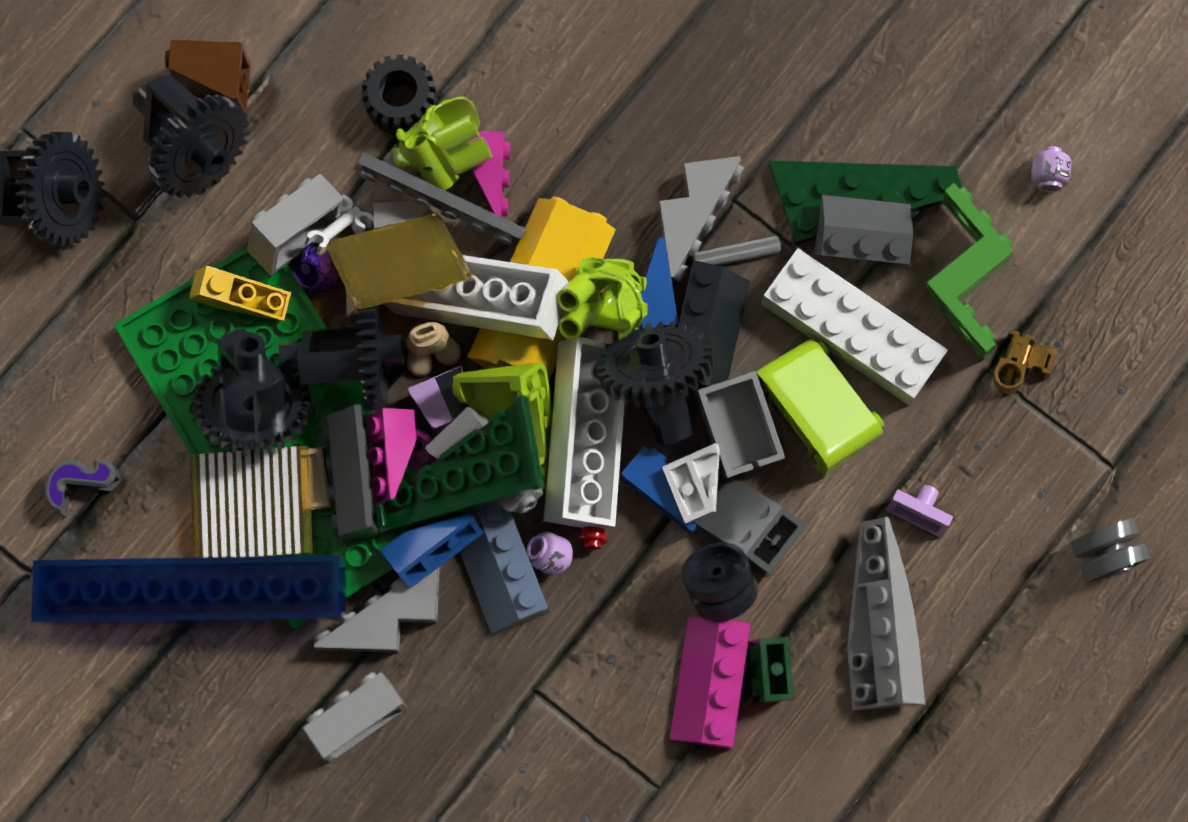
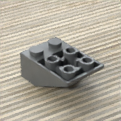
[694,476,807,578]

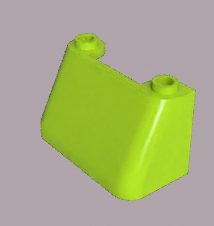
[756,338,884,479]
[452,363,553,490]

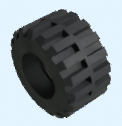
[361,54,438,136]

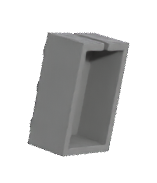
[247,174,344,276]
[694,371,785,478]
[303,672,408,762]

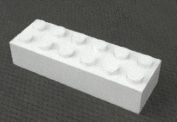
[380,246,569,340]
[761,248,948,406]
[544,337,624,529]

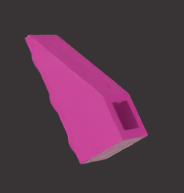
[469,131,511,218]
[366,408,417,505]

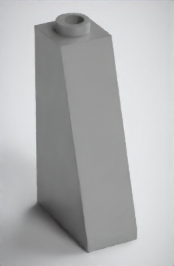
[425,407,543,513]

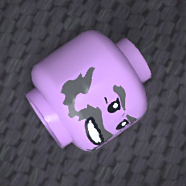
[1031,146,1072,193]
[527,531,573,576]

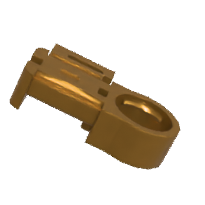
[993,330,1057,394]

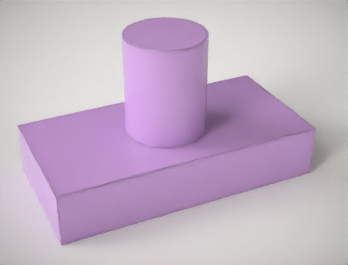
[886,485,953,538]

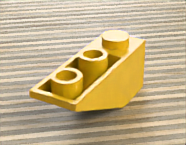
[189,265,291,321]

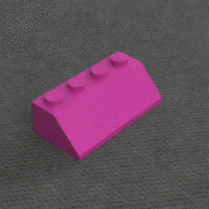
[670,617,751,750]

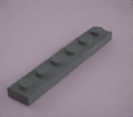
[353,152,526,245]

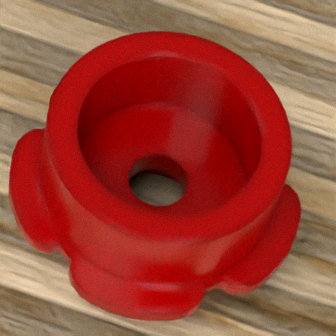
[578,527,608,550]

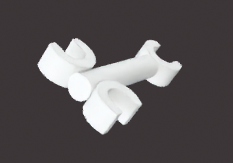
[304,195,374,255]

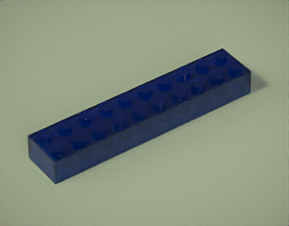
[31,555,346,625]

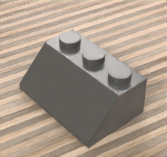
[815,195,913,264]

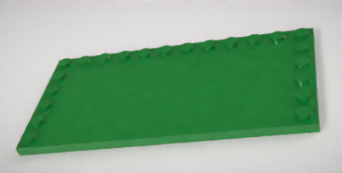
[114,246,444,631]

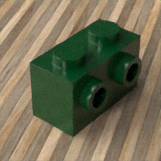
[745,637,795,703]

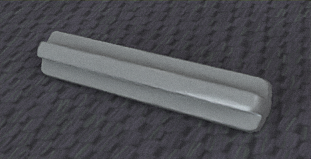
[694,236,781,266]

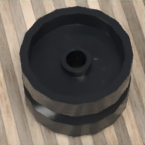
[681,542,758,622]

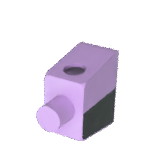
[408,366,469,434]

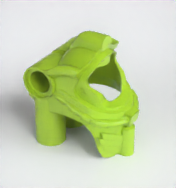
[392,96,493,190]
[557,257,648,340]

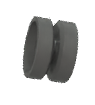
[1070,518,1151,583]

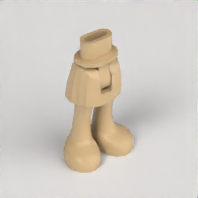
[406,322,461,377]

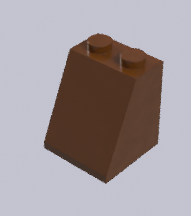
[165,40,251,119]

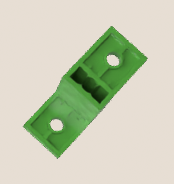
[925,183,1013,361]

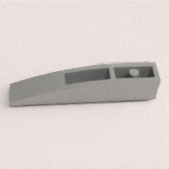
[847,517,925,711]

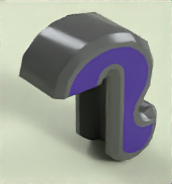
[44,458,121,517]

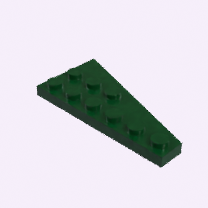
[768,160,963,245]
[375,395,544,533]

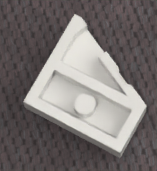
[662,443,720,524]

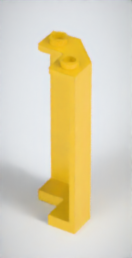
[467,196,616,382]

